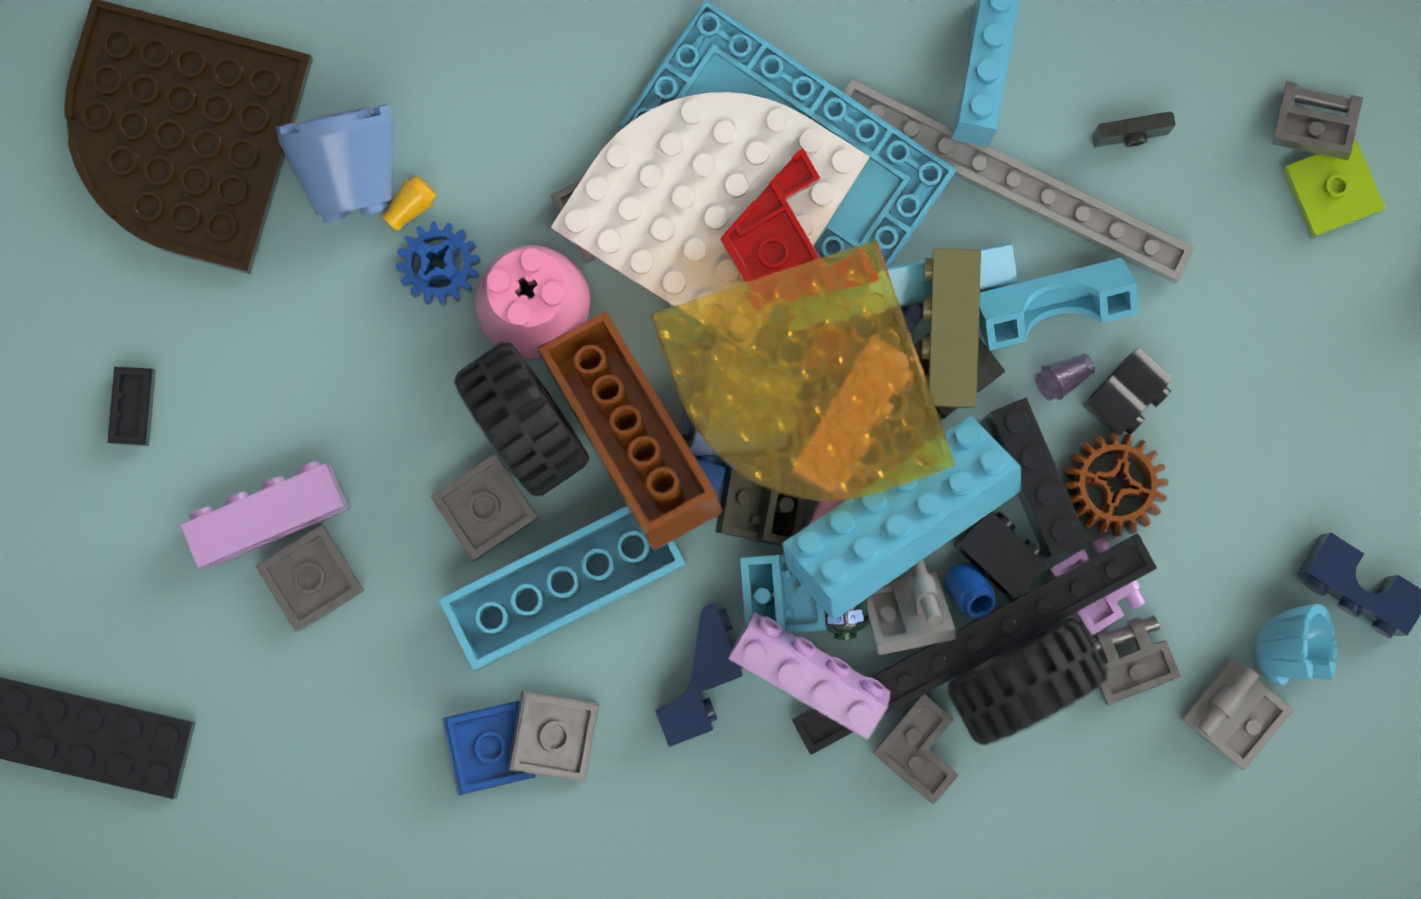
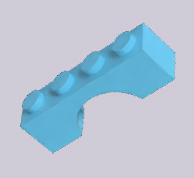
[951,0,1020,147]
[979,258,1139,351]

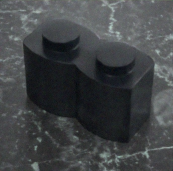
[1082,347,1174,436]

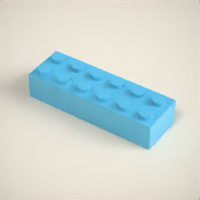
[782,416,1021,621]
[439,506,686,671]

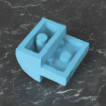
[740,555,828,633]

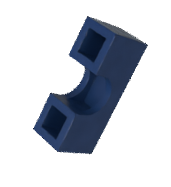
[1297,532,1421,638]

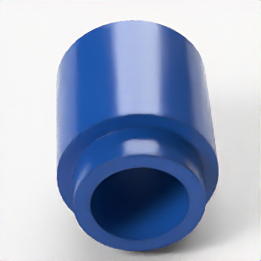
[944,563,996,618]

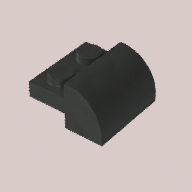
[715,456,808,546]

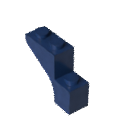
[655,603,743,747]

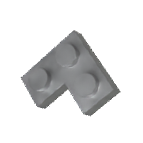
[873,694,958,805]

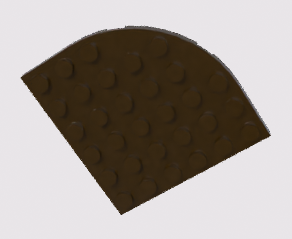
[64,0,313,274]

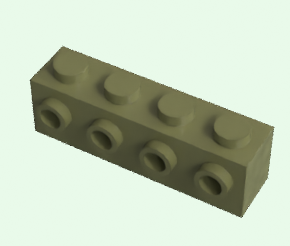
[920,248,981,408]

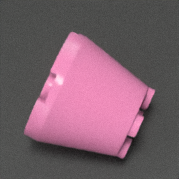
[475,245,591,361]

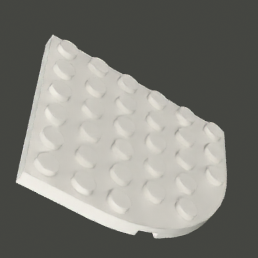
[551,92,870,351]

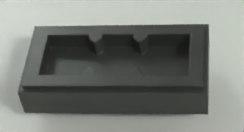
[1092,111,1176,148]

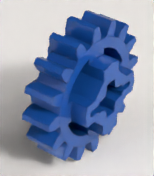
[396,221,481,306]

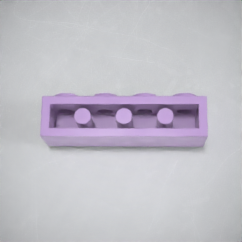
[181,461,349,570]
[729,612,890,739]

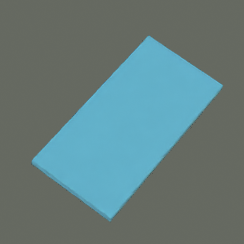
[619,0,957,270]

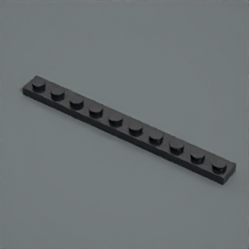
[792,533,1158,755]

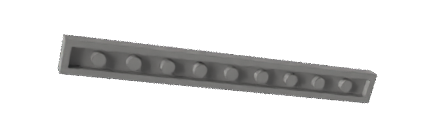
[844,79,1195,284]

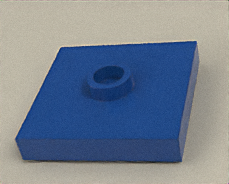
[441,701,536,795]

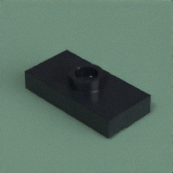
[107,366,156,446]

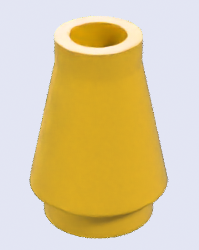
[381,174,438,231]

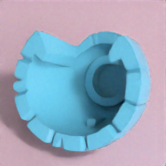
[1254,604,1337,685]

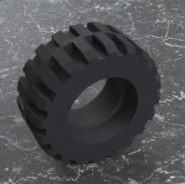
[454,342,589,496]
[948,617,1108,745]

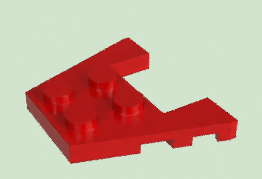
[720,148,880,307]

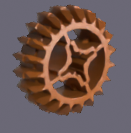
[1063,432,1168,537]

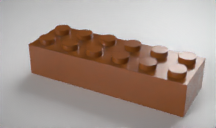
[538,311,723,551]

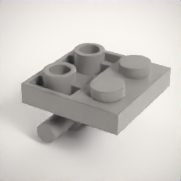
[862,560,956,655]
[1180,659,1294,770]

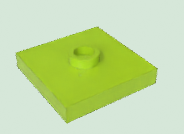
[1283,139,1386,238]

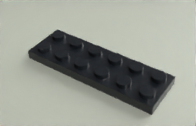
[0,677,196,799]

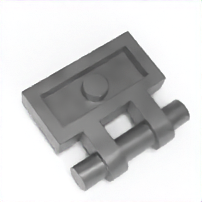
[1092,615,1181,705]

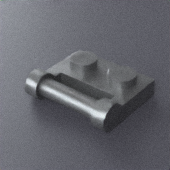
[1272,81,1363,160]

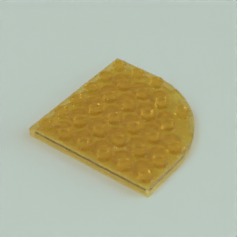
[651,240,956,501]

